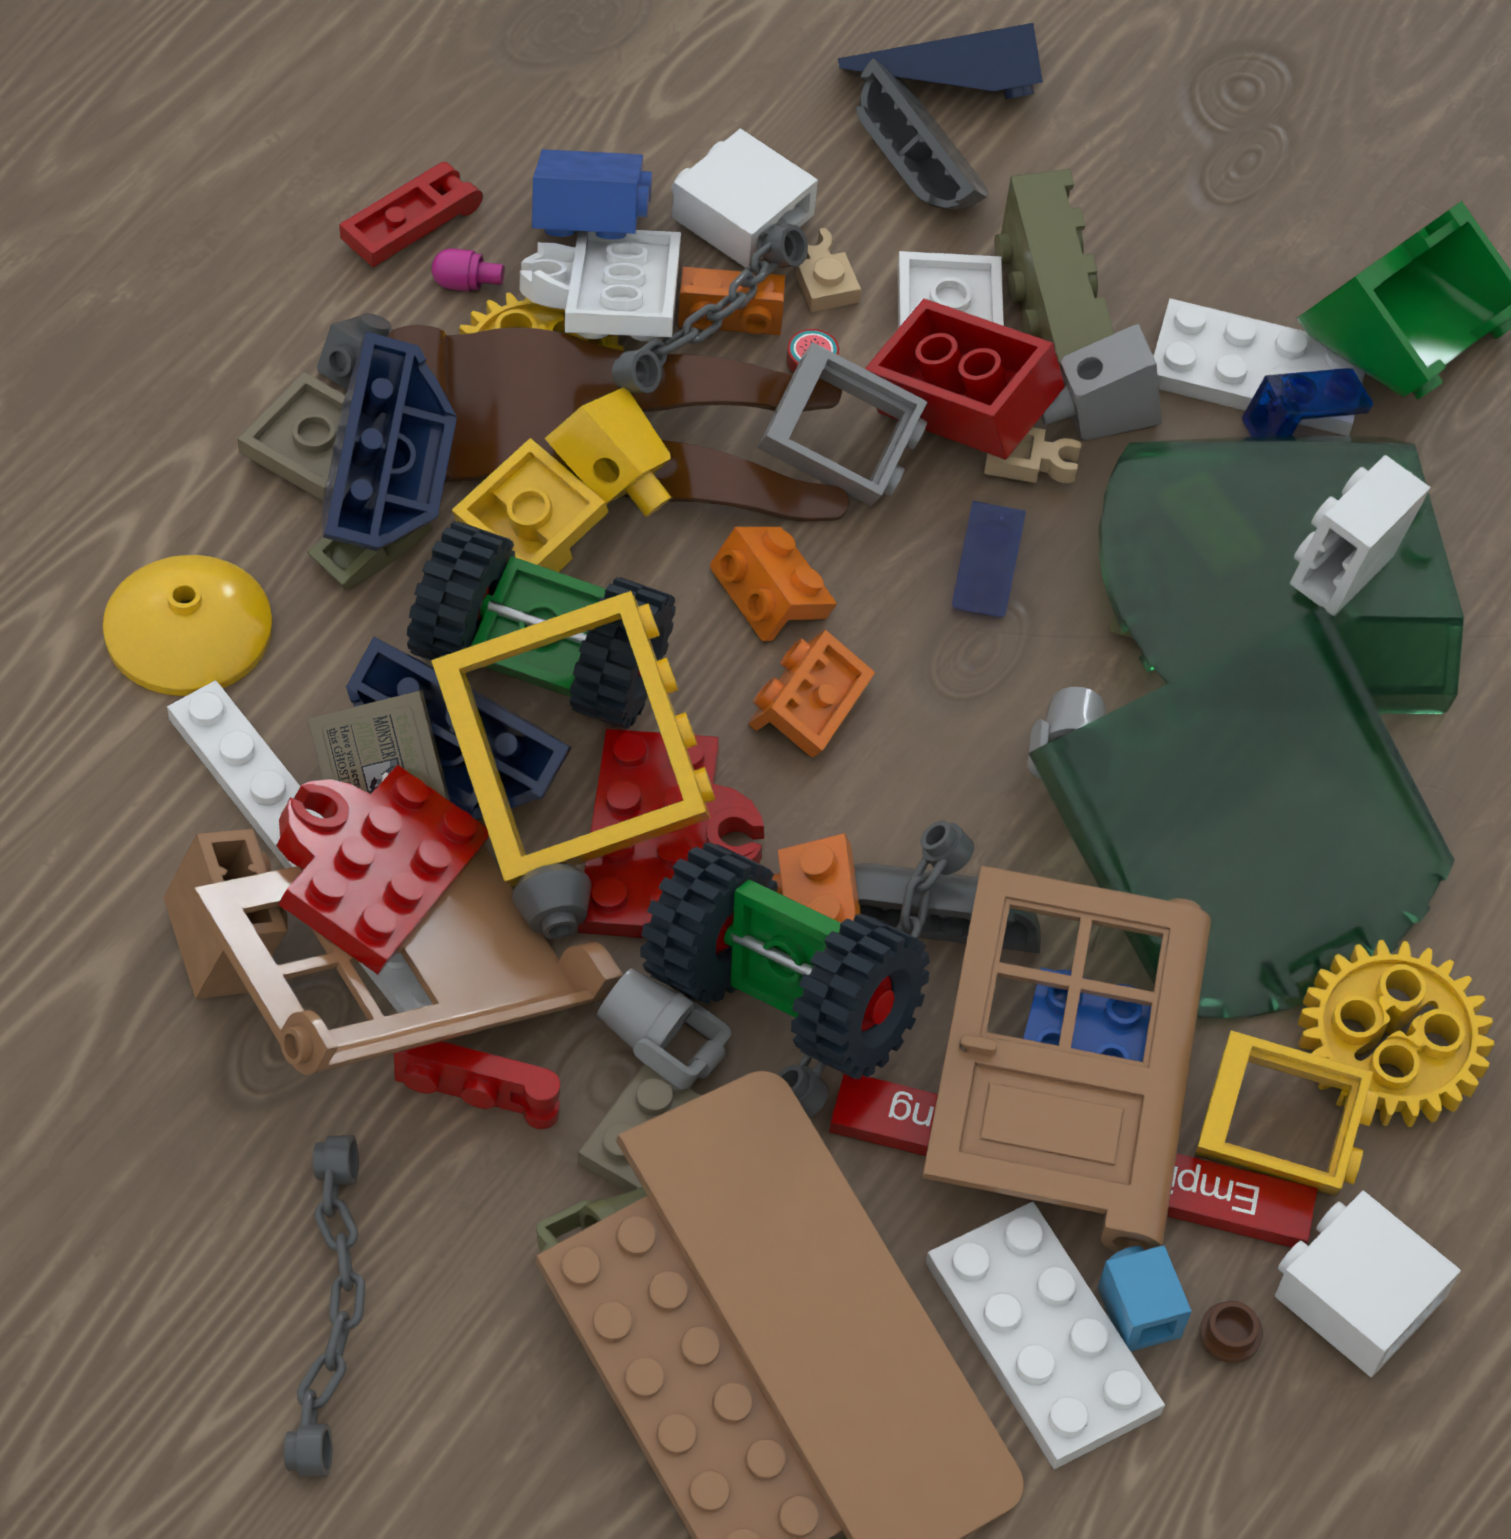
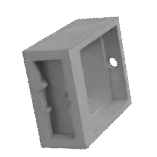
[757,342,927,506]

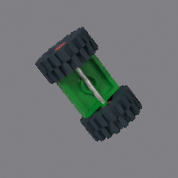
[407,521,676,729]
[640,843,930,1079]

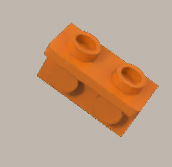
[678,267,785,335]
[748,630,876,758]

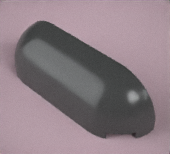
[856,58,989,210]
[854,863,1041,954]

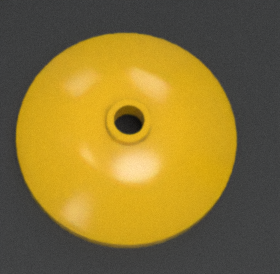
[103,555,272,696]

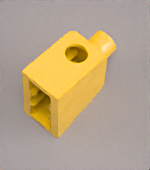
[545,387,672,517]

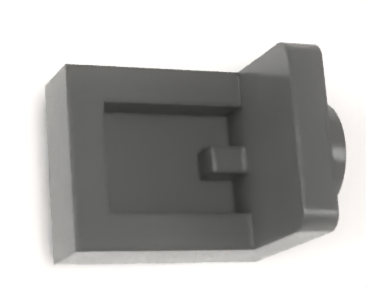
[317,313,393,389]

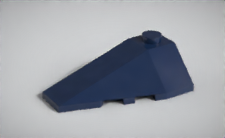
[838,23,1043,99]

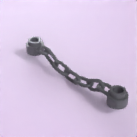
[612,225,808,394]
[778,821,974,1118]
[284,1135,366,1477]

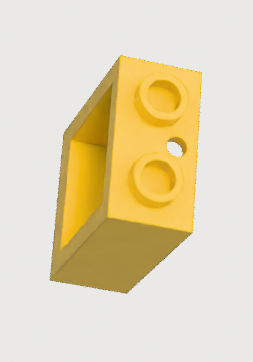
[1194,1030,1379,1196]

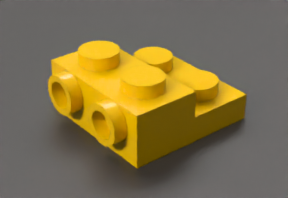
[452,438,609,572]

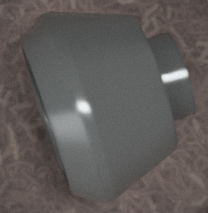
[512,864,592,939]

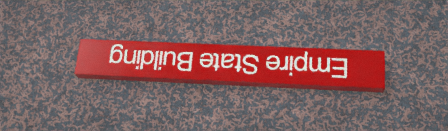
[829,1074,1318,1248]

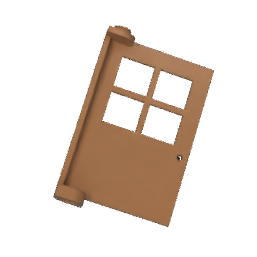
[190,845,623,1075]
[922,865,1212,1252]

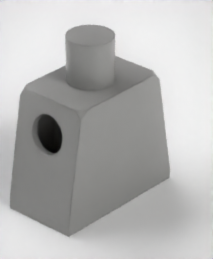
[1041,324,1162,441]

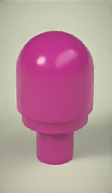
[431,248,505,292]

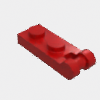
[339,162,483,267]
[393,1041,560,1129]

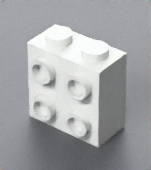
[672,128,818,268]
[1289,455,1431,616]
[1275,1190,1461,1378]

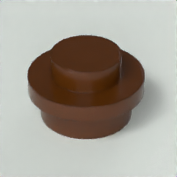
[1199,1301,1263,1363]

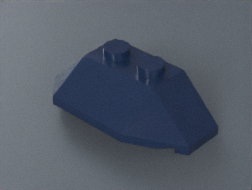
[322,331,457,551]
[346,636,572,820]

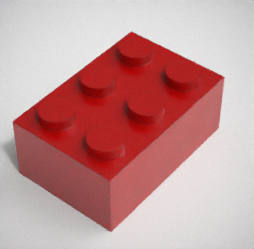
[865,298,1065,460]

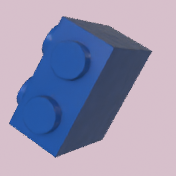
[532,149,652,239]
[1023,967,1151,1062]

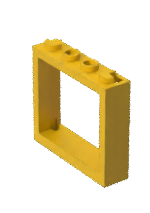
[431,591,716,887]

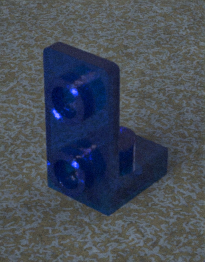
[1241,368,1373,457]
[952,501,1026,618]

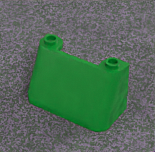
[1296,201,1511,400]

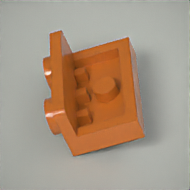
[710,527,837,641]
[773,833,860,923]

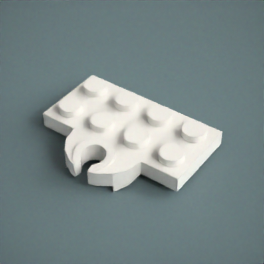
[520,230,681,341]

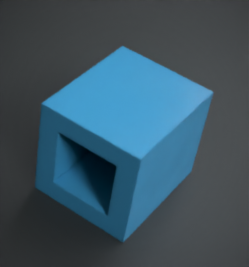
[1097,1245,1192,1351]

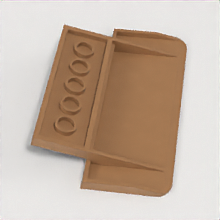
[535,1071,1024,1539]

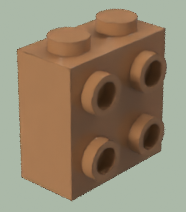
[163,829,288,999]

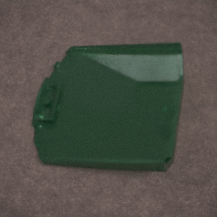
[1098,436,1464,714]
[1028,606,1455,1019]

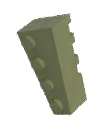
[994,168,1114,367]

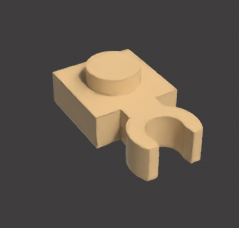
[795,228,861,312]
[984,427,1082,483]

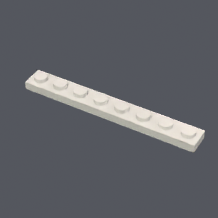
[167,680,433,1013]

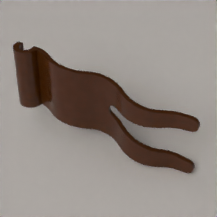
[388,325,849,522]

